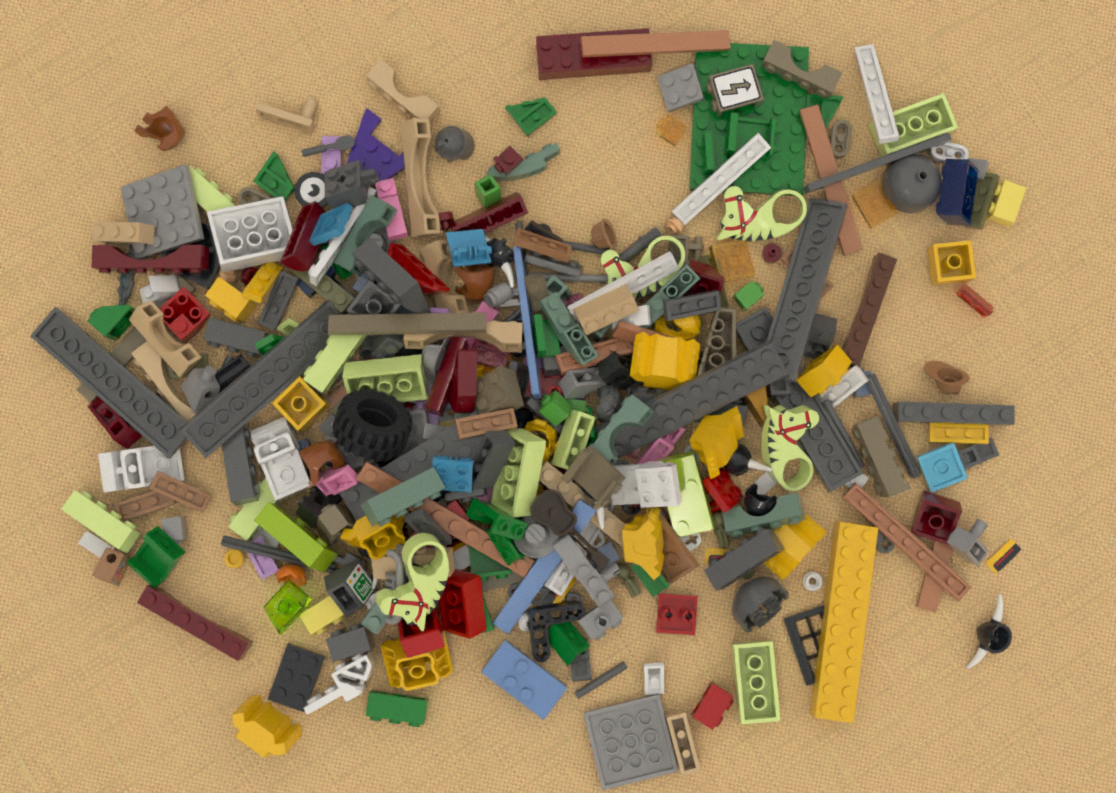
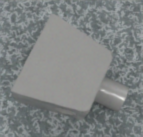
[181,366,220,413]

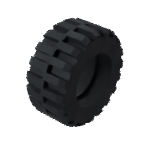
[332,389,413,462]

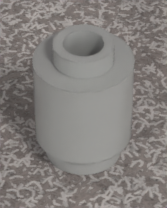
[484,282,513,308]

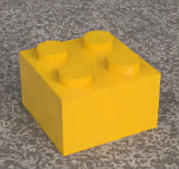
[927,240,976,286]
[205,277,258,323]
[797,344,852,397]
[272,376,331,432]

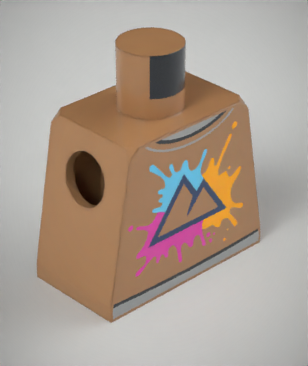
[92,547,130,586]

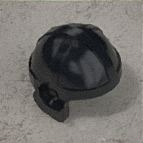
[744,483,777,516]

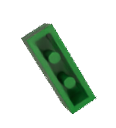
[365,690,429,727]

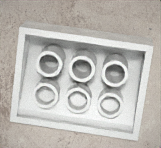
[207,196,292,273]

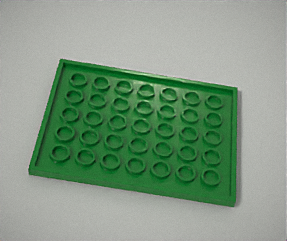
[689,43,809,196]

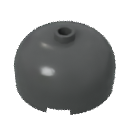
[882,154,942,213]
[732,577,789,633]

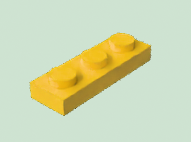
[242,262,283,303]
[928,423,989,445]

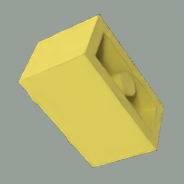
[987,180,1026,227]
[299,596,344,635]

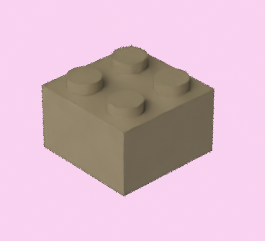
[476,366,524,414]

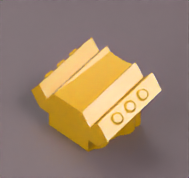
[630,332,700,390]
[689,406,744,479]
[622,507,665,580]
[340,512,409,561]
[764,514,827,580]
[380,631,453,691]
[232,694,302,758]

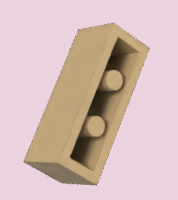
[92,222,155,245]
[573,284,639,335]
[665,710,701,776]

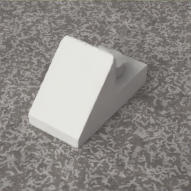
[140,275,180,304]
[643,662,664,695]

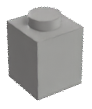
[161,516,188,544]

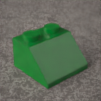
[88,305,136,341]

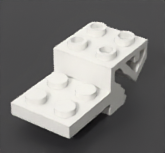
[250,417,311,501]
[98,446,184,492]
[611,461,682,508]
[304,651,376,715]

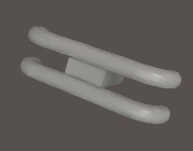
[385,544,413,625]

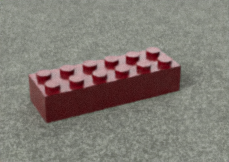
[536,28,652,80]

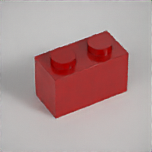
[691,682,734,730]

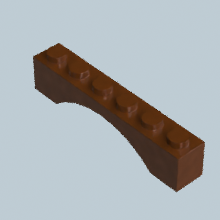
[842,252,897,368]

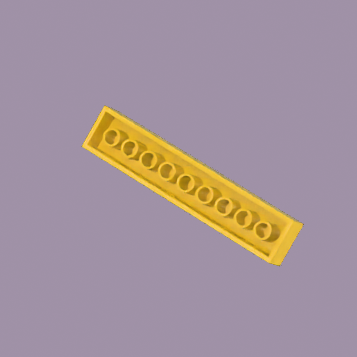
[810,522,878,723]

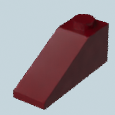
[448,349,477,413]
[87,397,141,449]

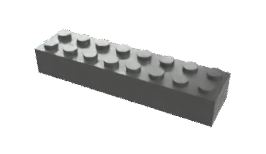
[340,411,484,521]

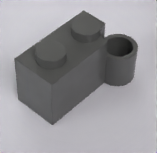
[360,334,404,359]

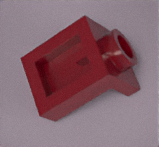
[493,146,523,176]

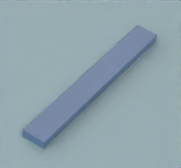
[513,246,542,399]
[492,498,596,634]

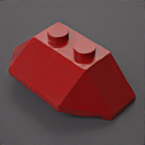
[387,242,450,296]

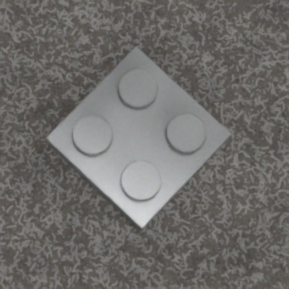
[657,63,705,113]

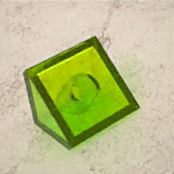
[263,580,312,635]

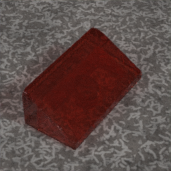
[956,284,994,317]

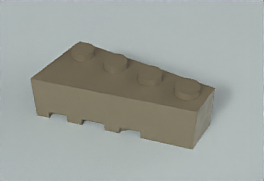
[696,308,736,377]
[852,416,911,497]
[316,504,356,547]

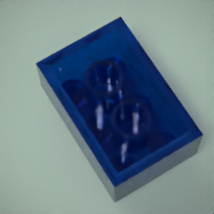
[936,159,979,226]

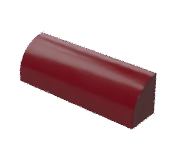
[449,192,528,234]
[280,201,326,272]
[423,337,469,417]

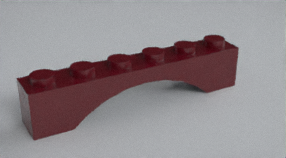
[91,245,209,274]
[137,585,253,661]

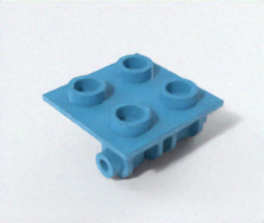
[446,229,492,267]
[432,455,474,493]

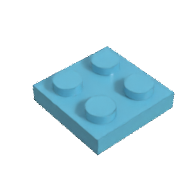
[916,442,968,493]

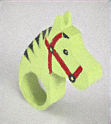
[716,186,807,241]
[601,236,685,299]
[761,405,819,491]
[376,533,449,631]

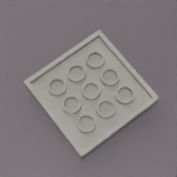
[121,165,204,260]
[583,694,678,790]

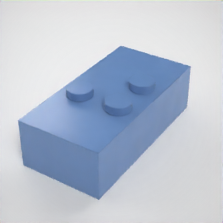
[481,639,567,720]

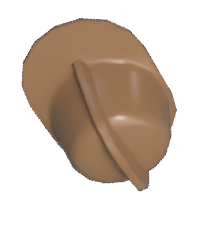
[590,219,617,250]
[924,361,970,395]

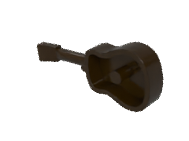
[529,489,610,569]

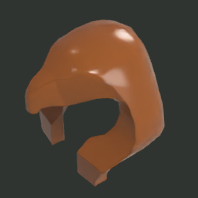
[134,106,185,151]
[455,264,494,301]
[299,440,346,487]

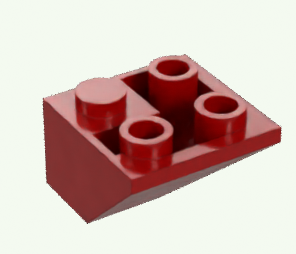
[159,286,211,343]

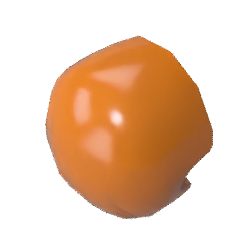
[276,563,306,587]

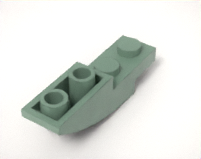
[486,143,560,181]
[639,264,700,329]
[539,292,599,366]

